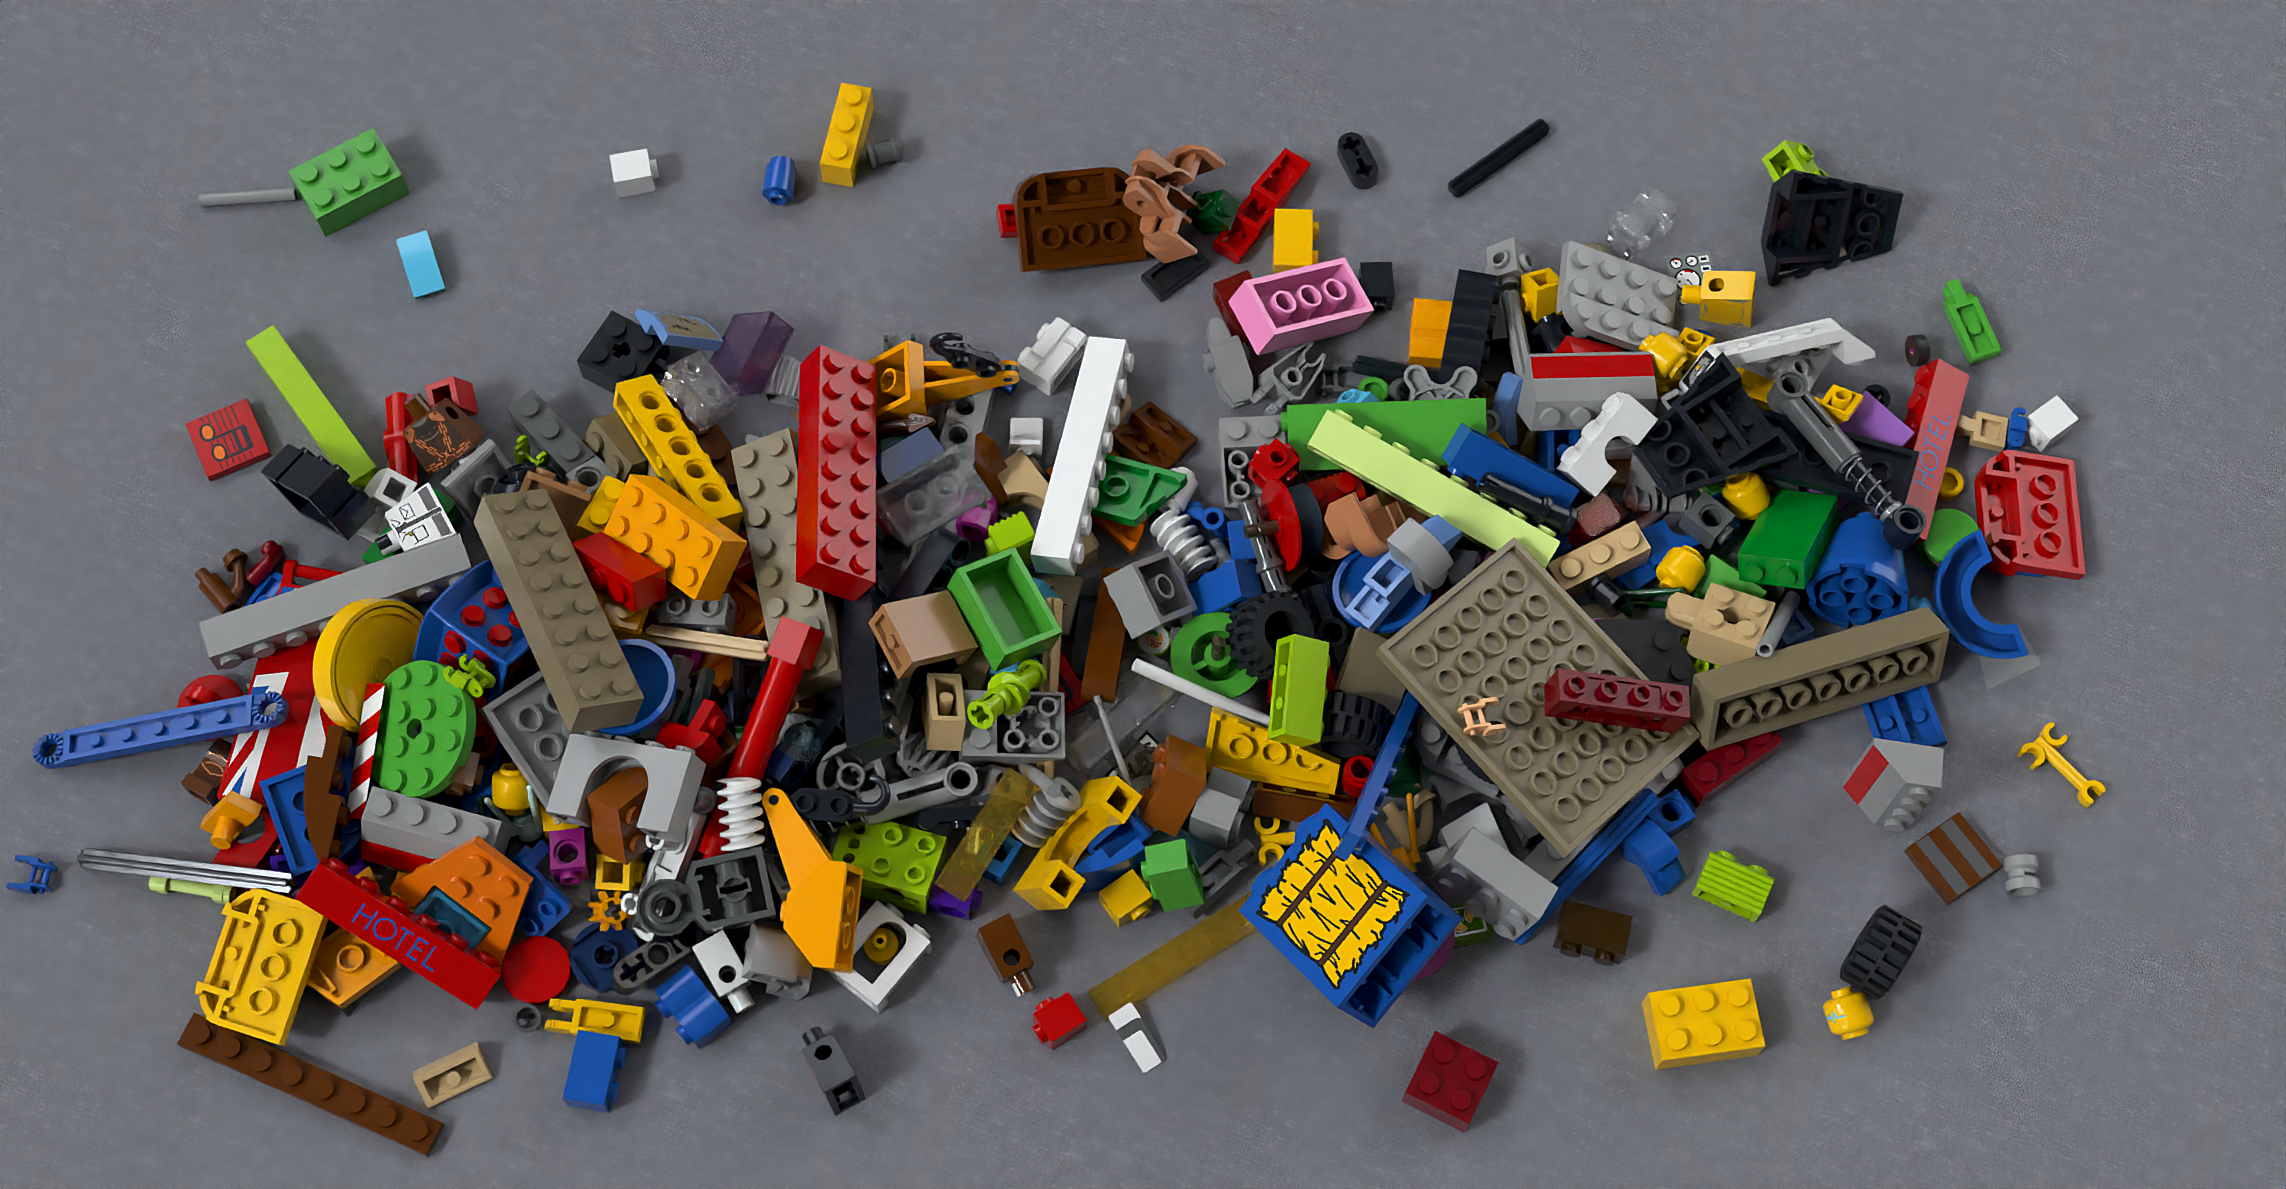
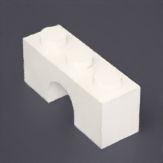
[1556,392,1658,497]

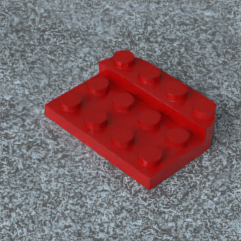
[1974,450,2086,580]

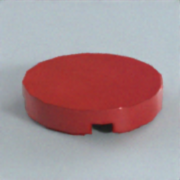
[502,936,572,1006]

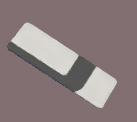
[1109,1003,1166,1073]

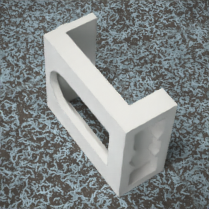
[826,900,932,1014]

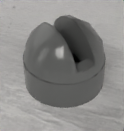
[1388,378,1410,401]
[513,1004,542,1033]

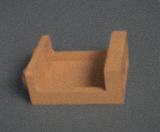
[519,467,592,543]
[868,590,978,680]

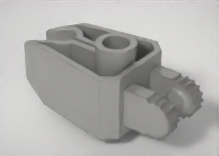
[1201,317,1253,409]
[1249,341,1325,416]

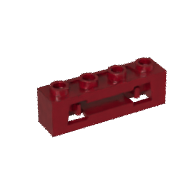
[1544,668,1690,733]

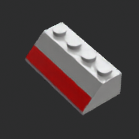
[1517,351,1658,431]
[1843,738,1944,832]
[361,786,513,873]

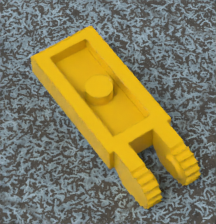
[544,999,647,1045]

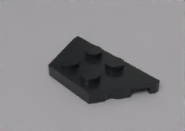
[1595,619,1697,696]

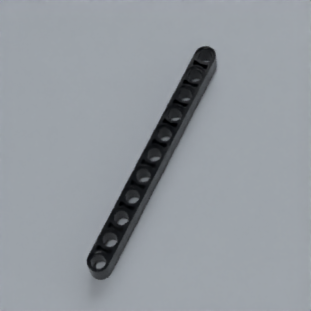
[753,526,971,844]

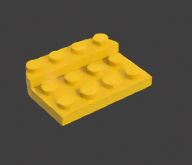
[195,888,328,1046]

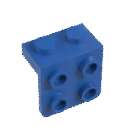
[512,839,573,937]

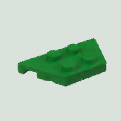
[1091,453,1188,527]

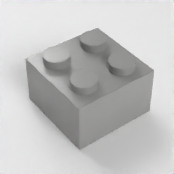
[1103,549,1198,639]

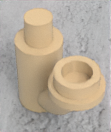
[1383,789,1437,852]

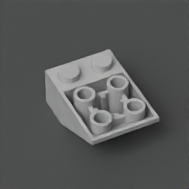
[1217,415,1288,510]
[959,690,1065,767]

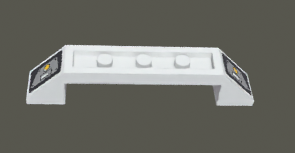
[1679,318,1876,393]

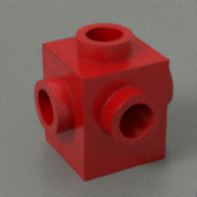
[1248,438,1300,490]

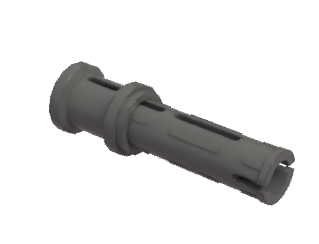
[1237,498,1294,593]

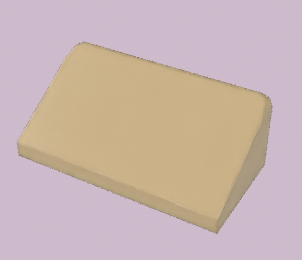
[413,1042,493,1109]

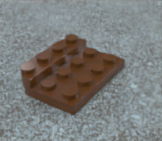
[1012,167,1146,272]

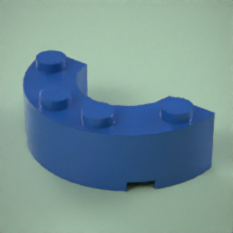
[1932,529,2029,659]

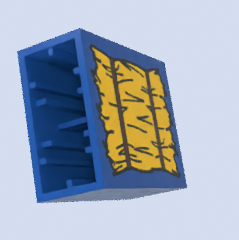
[1239,803,1463,1028]

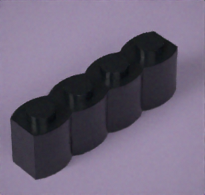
[1437,269,1502,399]

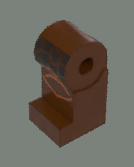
[181,738,232,807]

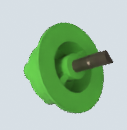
[1170,612,1258,699]

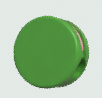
[1915,508,1979,571]

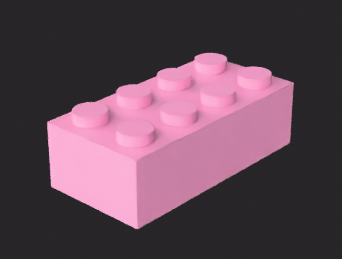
[1228,257,1374,355]

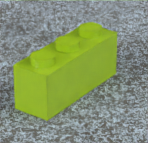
[1267,634,1330,747]

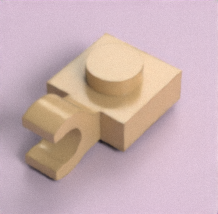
[1954,411,2008,452]

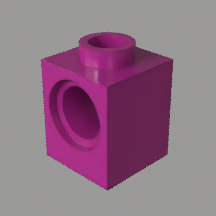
[549,828,591,885]

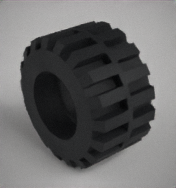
[1225,591,1318,680]
[1308,692,1393,762]
[1840,904,1922,1001]

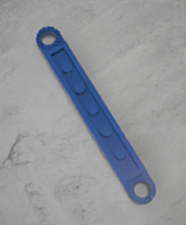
[32,691,289,769]

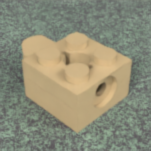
[1665,582,1776,666]

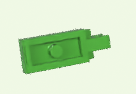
[1942,278,2002,365]

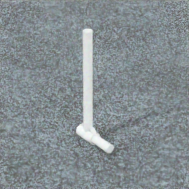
[1131,658,1270,729]

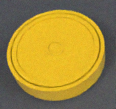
[313,598,424,733]

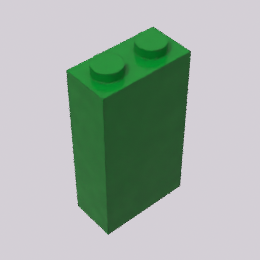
[1738,489,1839,589]

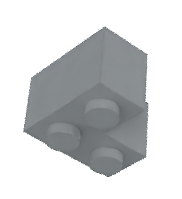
[1188,766,1254,851]

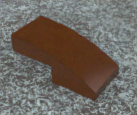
[974,432,1009,507]

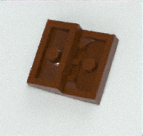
[1112,401,1199,470]

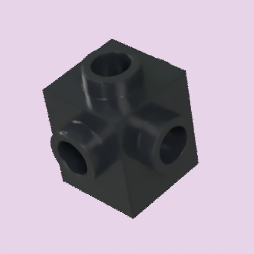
[1527,312,1574,354]

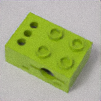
[831,821,947,915]

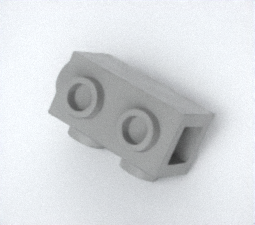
[656,591,737,636]

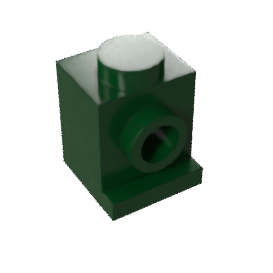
[1185,189,1241,235]

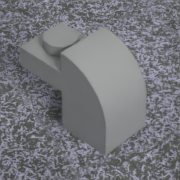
[1387,517,1454,596]

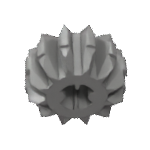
[895,732,955,789]

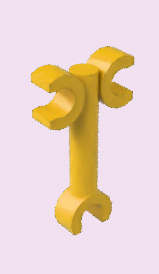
[2017,722,2106,808]
[1254,817,1296,867]

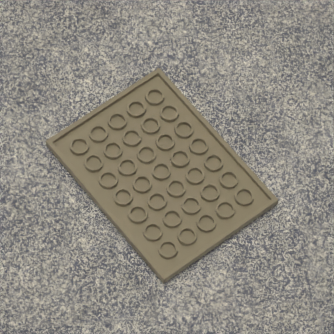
[1374,537,1701,858]

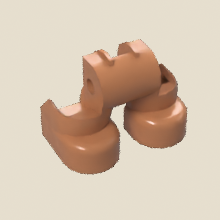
[1122,144,1226,263]
[1320,488,1428,560]

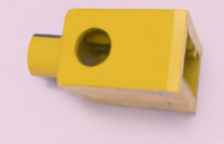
[1681,271,1756,329]

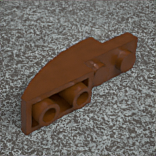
[303,724,352,861]

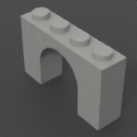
[545,731,706,843]

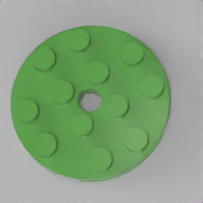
[371,660,476,799]

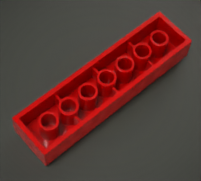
[795,344,876,602]

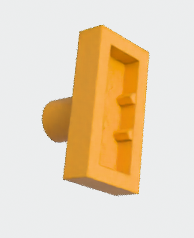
[200,790,262,849]

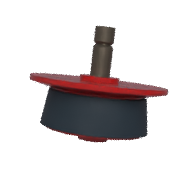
[1243,479,1324,571]

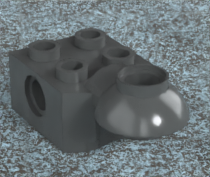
[637,846,776,936]

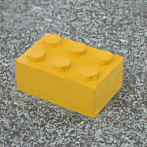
[1642,978,1765,1070]

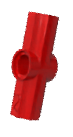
[383,392,420,490]

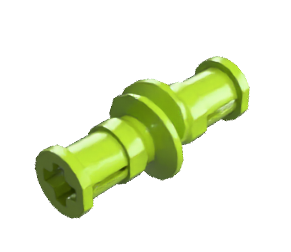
[967,659,1046,729]

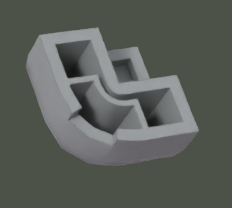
[738,924,813,1000]

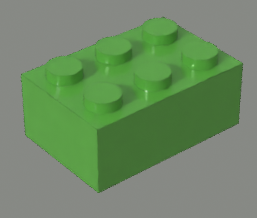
[288,128,410,237]
[947,547,1062,672]

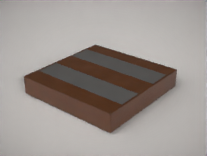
[1904,812,2002,905]

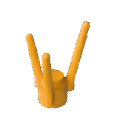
[1370,793,1422,874]

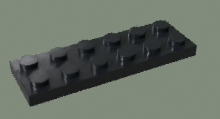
[1749,408,1920,507]

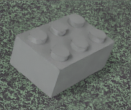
[1429,827,1558,941]

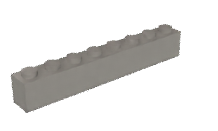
[198,533,473,670]

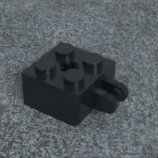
[577,310,680,394]

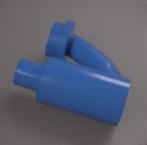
[1181,501,1231,538]

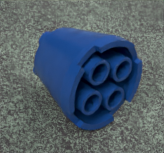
[1806,512,1909,628]

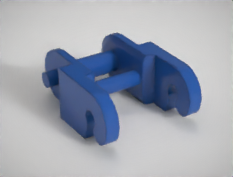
[2002,407,2028,451]
[6,855,58,895]

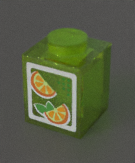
[1450,904,1494,949]

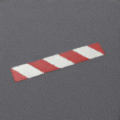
[347,683,385,820]

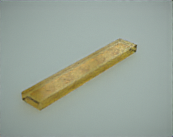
[1087,892,1258,1022]

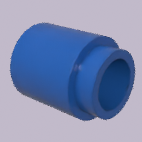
[762,156,797,205]

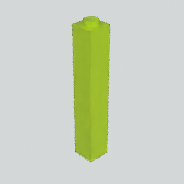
[245,325,379,491]

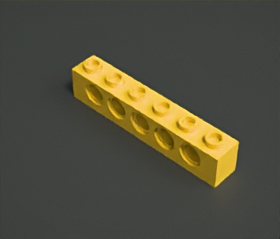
[613,374,743,534]

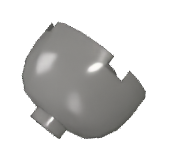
[816,743,885,798]

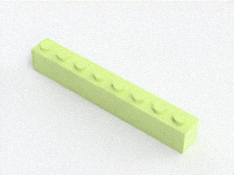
[1307,409,1560,569]

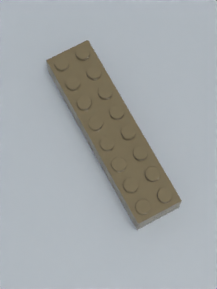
[731,427,842,702]
[474,489,644,734]
[1688,606,1950,751]

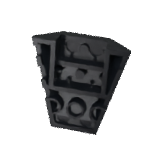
[1761,170,1903,287]
[1630,352,1799,500]

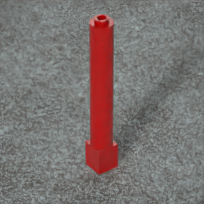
[698,615,825,859]

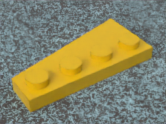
[1205,706,1341,795]

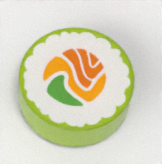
[1137,627,1170,659]

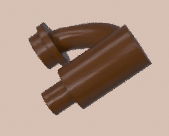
[195,548,248,614]

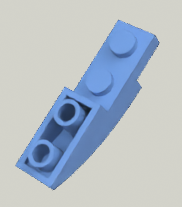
[1345,514,1463,633]

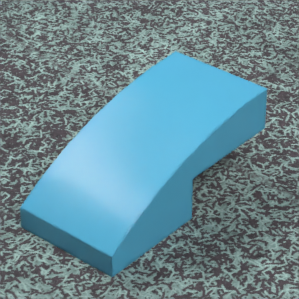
[396,230,446,299]

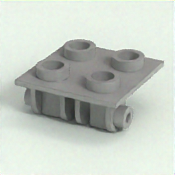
[1622,454,1692,513]

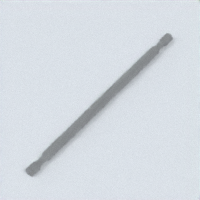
[1093,695,1155,846]

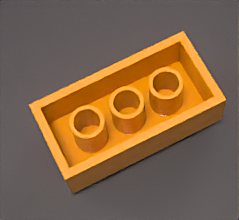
[603,474,748,601]

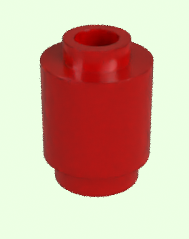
[1342,755,1375,797]

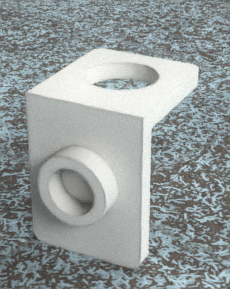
[1009,418,1043,460]

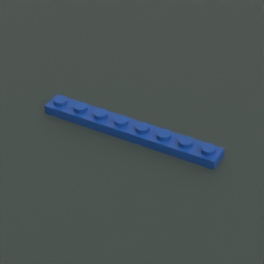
[1334,689,1424,861]

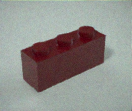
[1676,731,1783,809]

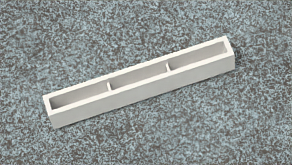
[1030,336,1134,576]

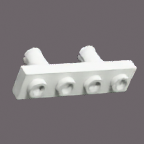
[621,810,707,942]

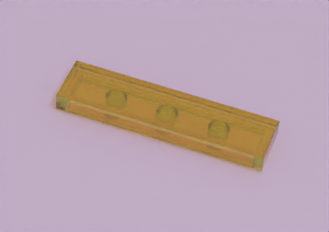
[934,767,1038,903]

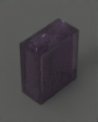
[701,311,795,397]

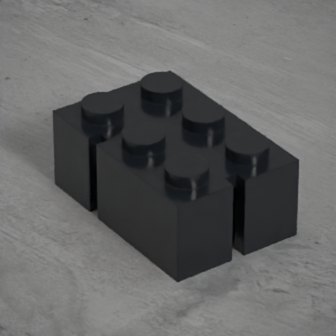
[261,444,375,541]

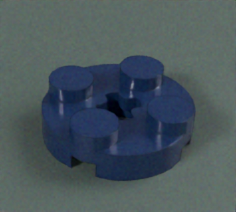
[570,922,641,994]

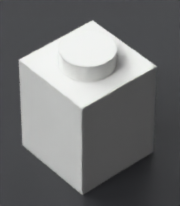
[609,148,659,197]
[2025,395,2079,453]

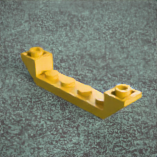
[1677,327,1864,424]

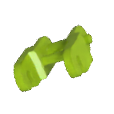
[513,434,549,467]
[443,654,496,698]

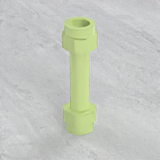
[149,876,237,904]

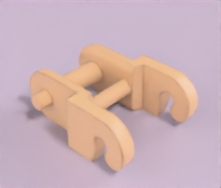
[1457,697,1507,736]

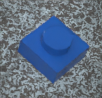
[1615,562,1657,590]

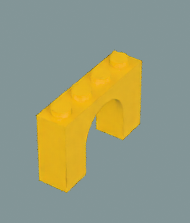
[1013,775,1142,911]

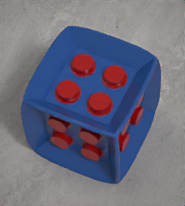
[413,559,540,708]

